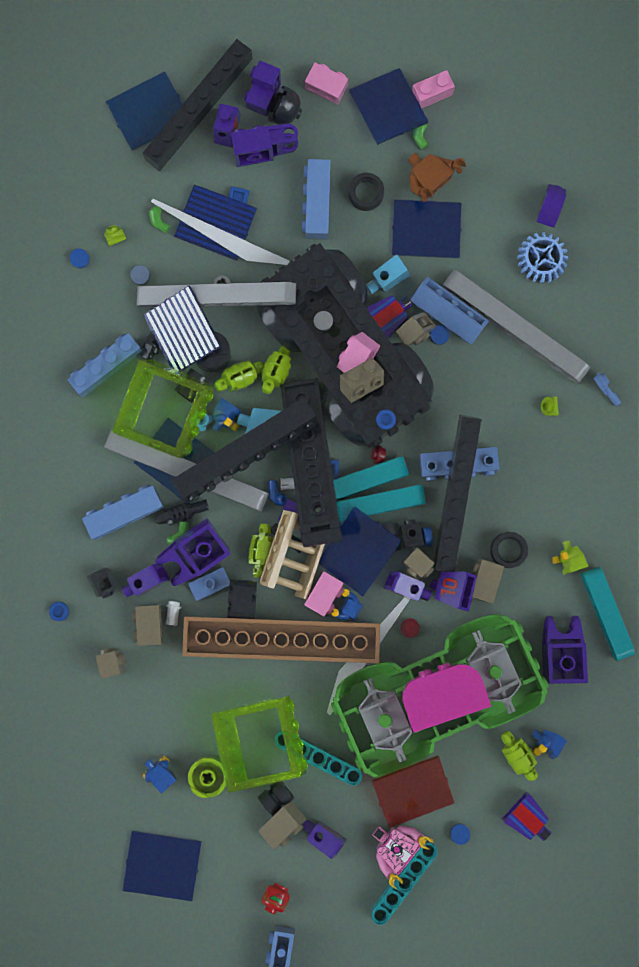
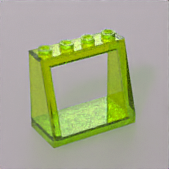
[112,359,214,458]
[211,695,308,793]

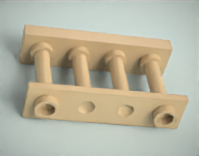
[259,510,325,600]

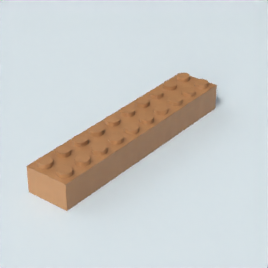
[182,617,380,663]

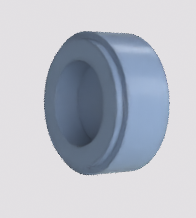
[130,265,150,286]

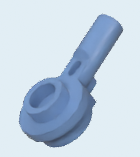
[593,372,621,406]

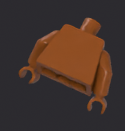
[408,153,466,202]

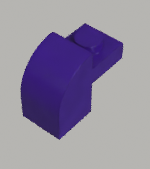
[536,184,567,228]

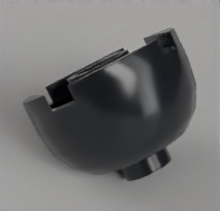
[268,86,302,125]

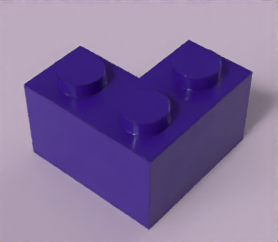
[244,60,281,117]

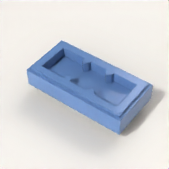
[188,567,230,601]

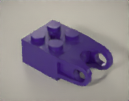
[231,124,298,167]
[155,518,231,586]
[542,615,588,684]

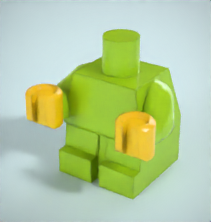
[551,540,588,575]

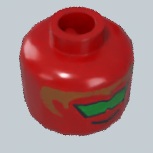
[261,883,290,915]

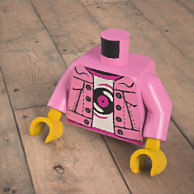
[372,826,433,889]

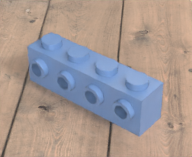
[302,159,331,239]
[410,277,489,345]
[68,333,142,398]
[419,447,499,481]
[82,484,164,540]
[265,925,295,967]

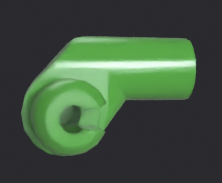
[412,121,429,150]
[149,206,170,234]
[167,522,189,545]

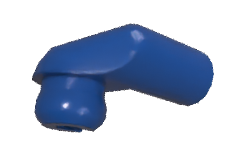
[268,480,288,506]

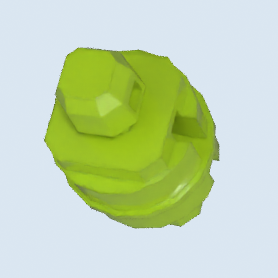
[261,346,291,394]
[214,360,264,392]
[248,523,274,578]
[501,731,538,782]

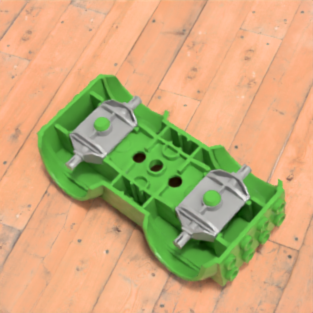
[331,614,549,778]

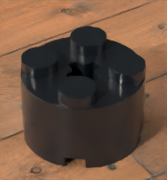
[191,330,231,372]
[227,579,257,619]

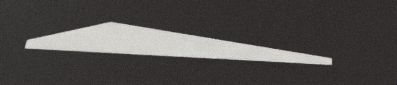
[151,199,290,265]
[327,589,412,715]

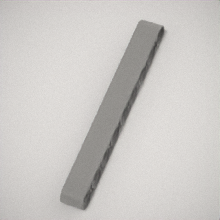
[442,270,590,384]
[136,282,296,308]
[104,429,269,512]

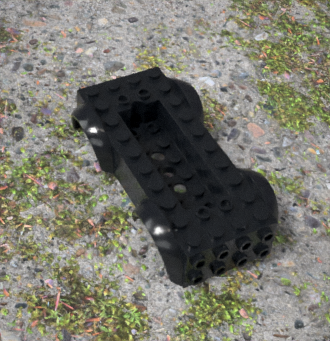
[257,243,434,448]

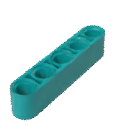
[334,456,410,500]
[337,485,427,522]
[581,566,635,662]
[275,730,362,786]
[371,840,438,925]

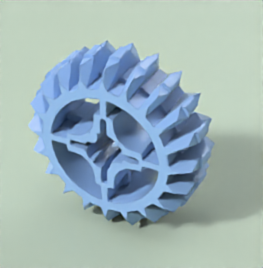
[517,232,569,283]

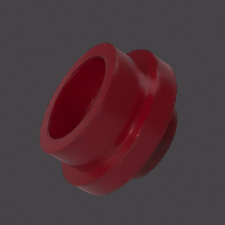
[371,445,386,464]
[401,618,420,638]

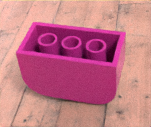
[402,662,491,733]

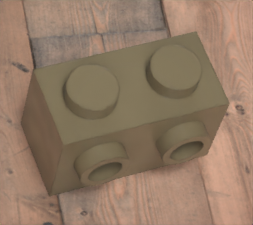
[396,312,436,346]
[340,358,384,403]
[401,548,435,579]
[472,559,504,604]
[132,605,163,646]
[95,647,127,679]
[258,801,307,850]

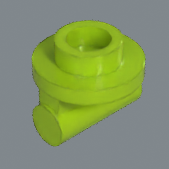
[104,225,127,246]
[541,397,559,417]

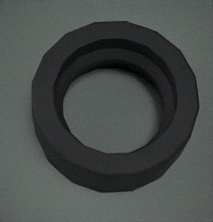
[348,172,384,211]
[490,532,528,569]

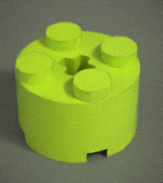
[188,755,229,798]

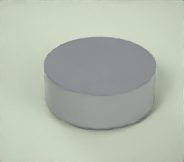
[314,311,333,331]

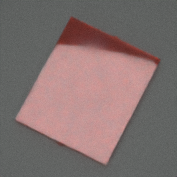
[371,755,455,828]

